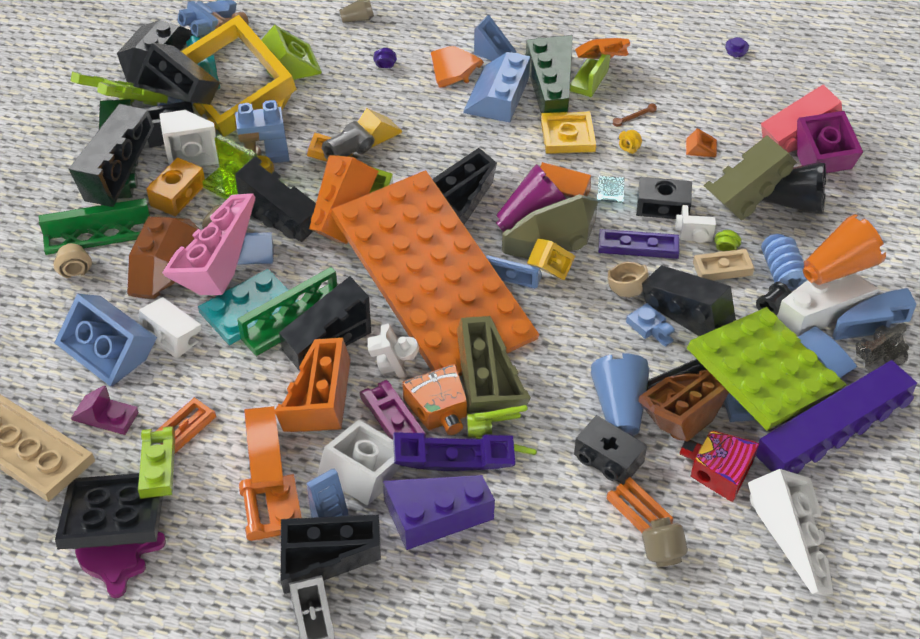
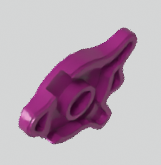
[75,531,166,598]

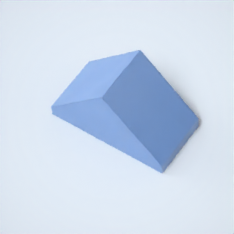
[474,15,517,61]

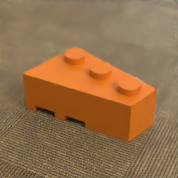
[309,155,379,244]
[274,338,351,432]

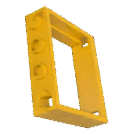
[181,15,297,137]

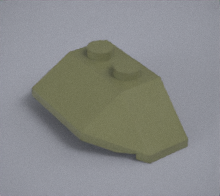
[502,194,598,259]

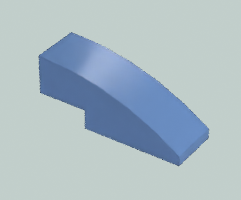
[832,288,917,340]

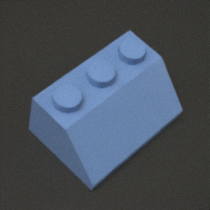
[463,52,530,123]
[54,293,157,386]

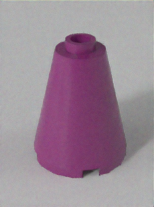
[496,164,566,232]

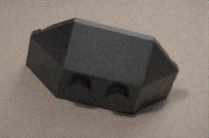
[117,20,193,83]

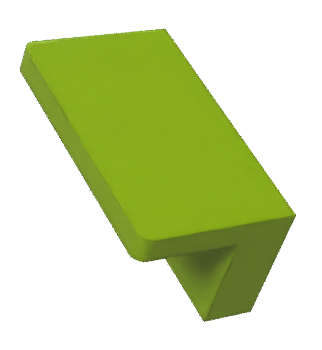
[570,54,610,97]

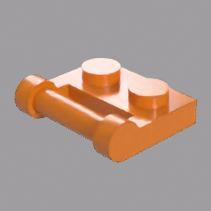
[239,474,302,541]

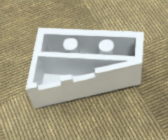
[777,273,879,337]

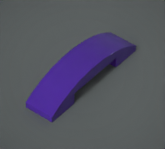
[393,432,516,471]

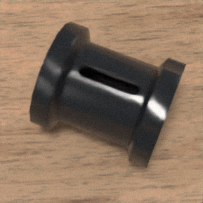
[756,282,792,315]

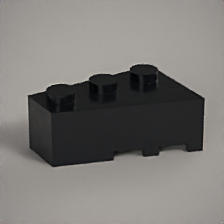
[133,42,220,105]
[432,148,497,225]
[235,156,316,242]
[642,265,736,336]
[279,276,372,371]
[280,514,381,594]

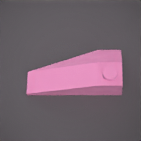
[162,194,256,295]

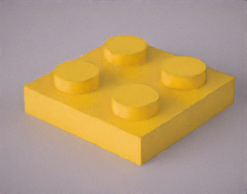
[541,111,596,154]

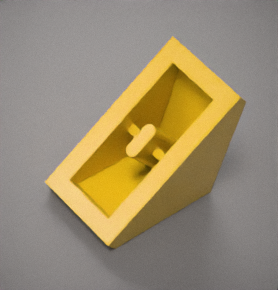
[358,108,402,148]
[527,239,575,280]

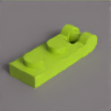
[138,426,175,499]

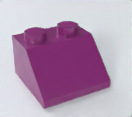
[797,111,863,173]

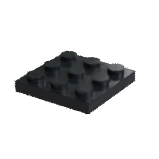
[55,473,163,550]

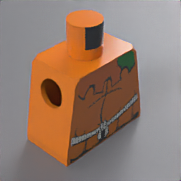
[403,364,467,435]

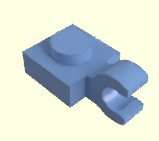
[626,303,675,347]

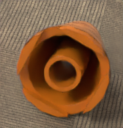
[803,214,886,285]

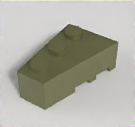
[703,136,797,221]
[457,316,531,413]

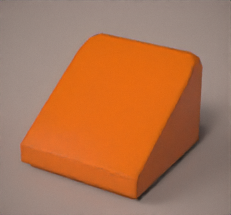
[686,128,717,157]

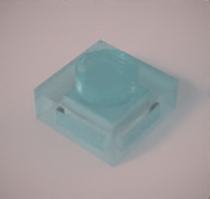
[597,176,625,203]

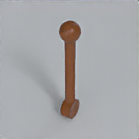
[612,103,657,127]

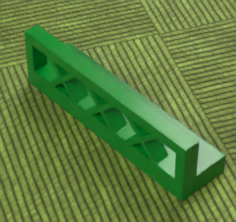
[38,198,150,255]
[237,267,337,356]

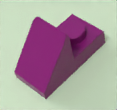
[71,386,139,435]

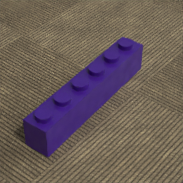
[756,360,917,474]

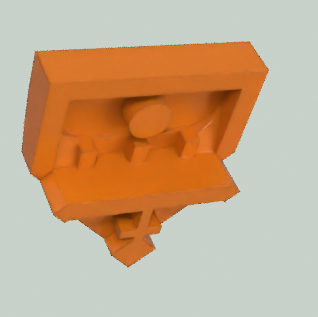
[575,38,630,59]
[431,46,484,88]

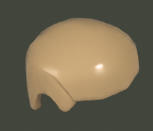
[608,261,649,298]

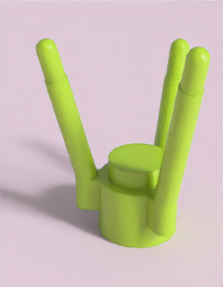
[467,405,537,455]

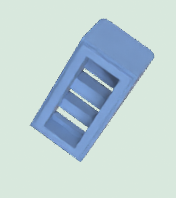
[306,468,349,518]

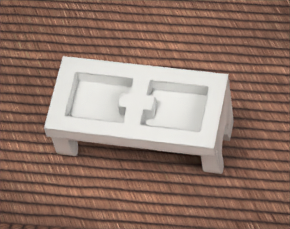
[139,297,201,359]

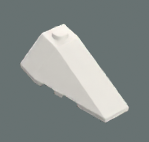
[748,469,833,596]

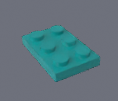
[198,268,298,346]

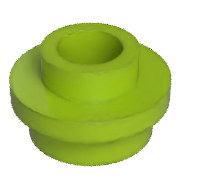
[714,230,742,251]

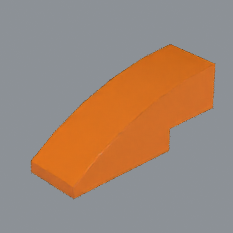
[244,406,284,489]

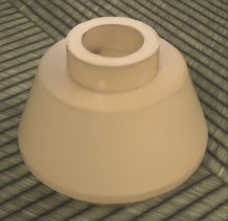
[53,243,92,278]

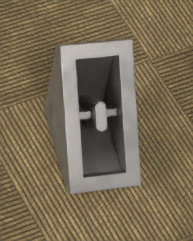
[289,575,335,639]

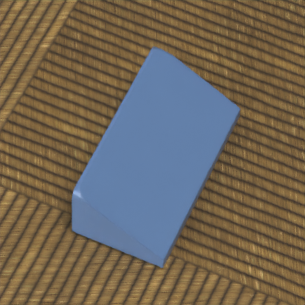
[237,232,274,265]
[486,255,542,289]

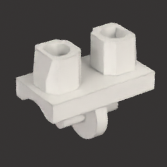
[368,324,419,378]

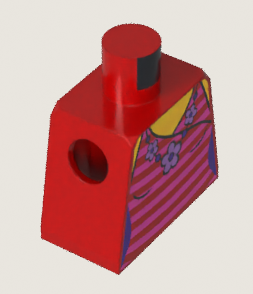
[680,430,759,502]

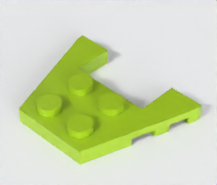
[70,71,168,106]

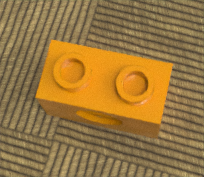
[146,157,206,217]

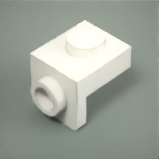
[675,205,716,243]

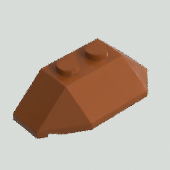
[127,216,201,299]
[638,370,729,442]

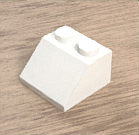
[160,110,221,166]
[317,420,400,506]

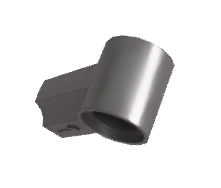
[322,121,374,160]

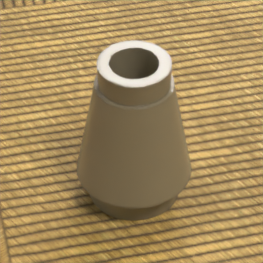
[339,0,374,23]

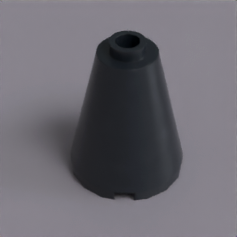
[762,162,826,214]

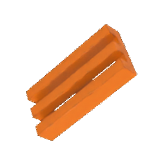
[156,397,216,454]
[607,477,673,533]

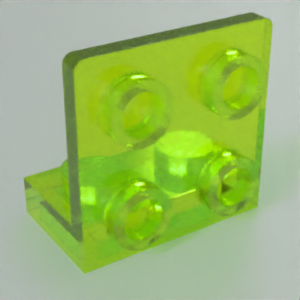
[202,134,258,200]

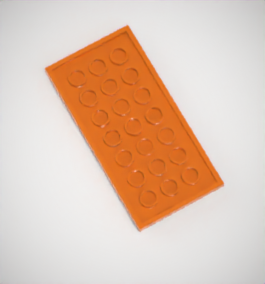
[331,170,539,376]

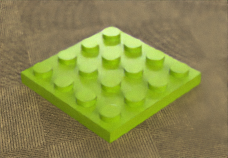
[687,307,847,431]

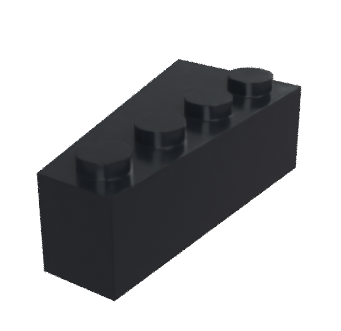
[69,104,154,207]

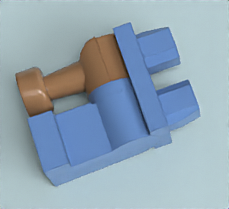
[178,0,249,37]
[235,100,290,163]

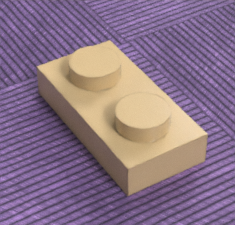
[693,249,755,281]

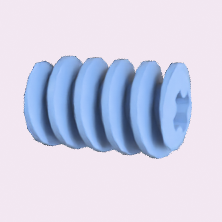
[761,234,807,291]

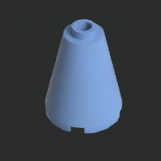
[591,353,650,437]

